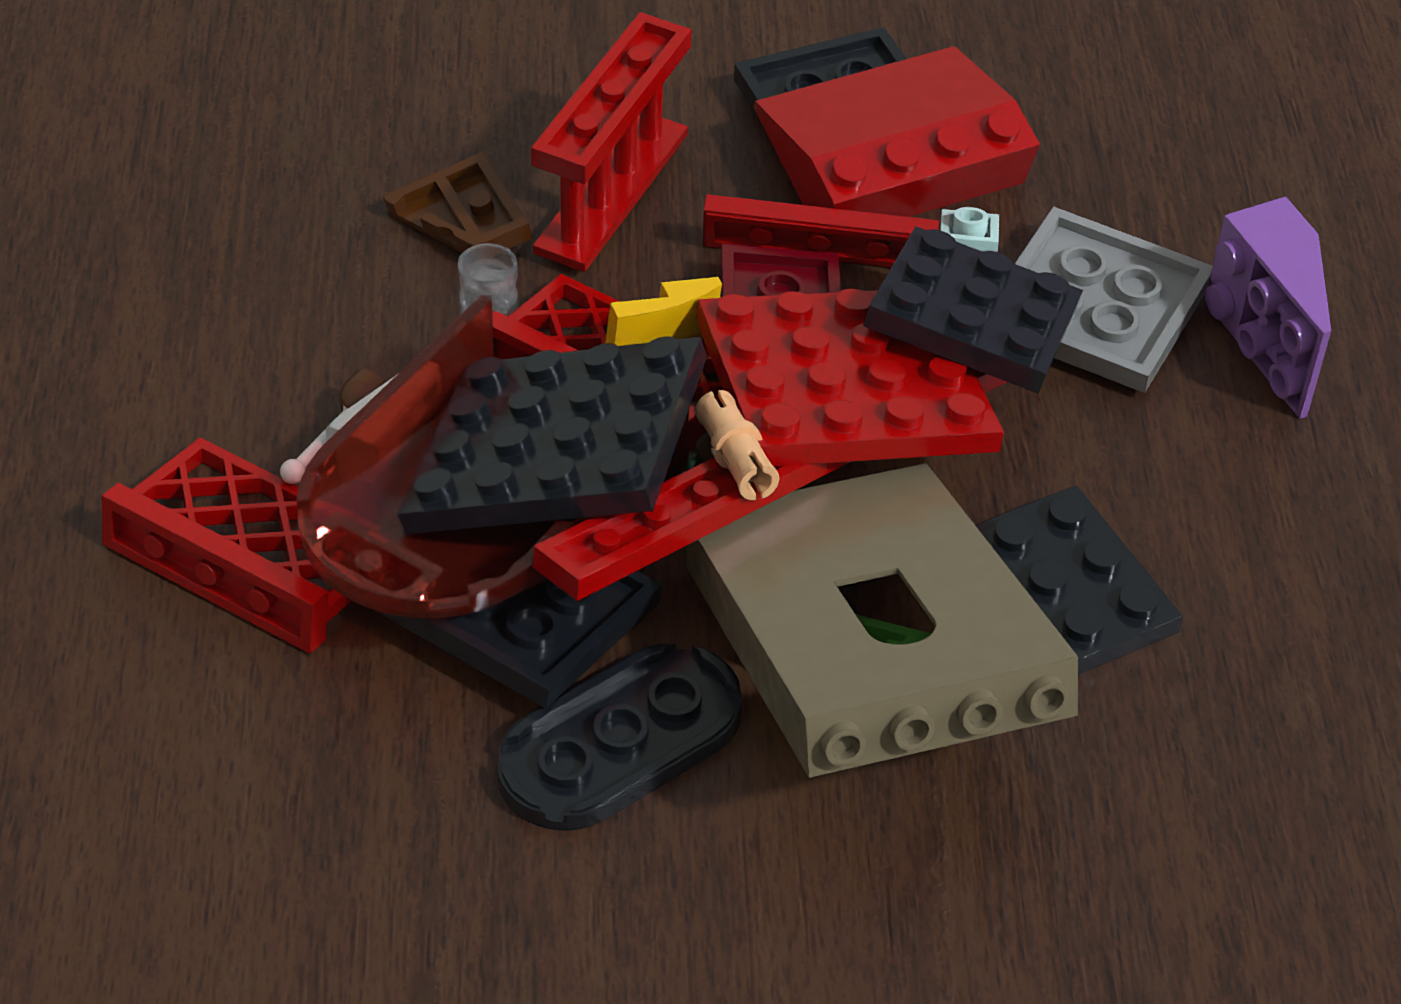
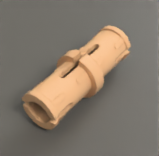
[695,390,780,500]

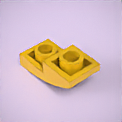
[605,277,722,346]

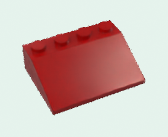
[753,46,1040,217]

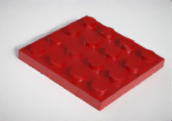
[696,289,1004,466]

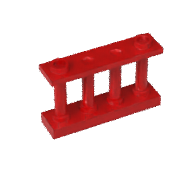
[531,12,692,272]

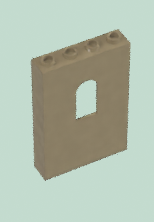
[685,463,1078,778]

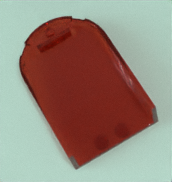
[297,295,689,618]

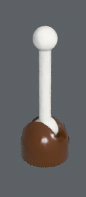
[280,369,386,484]

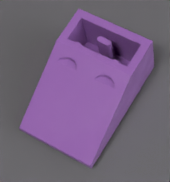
[1205,196,1331,419]

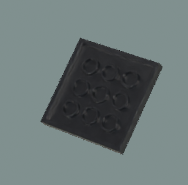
[397,336,707,535]

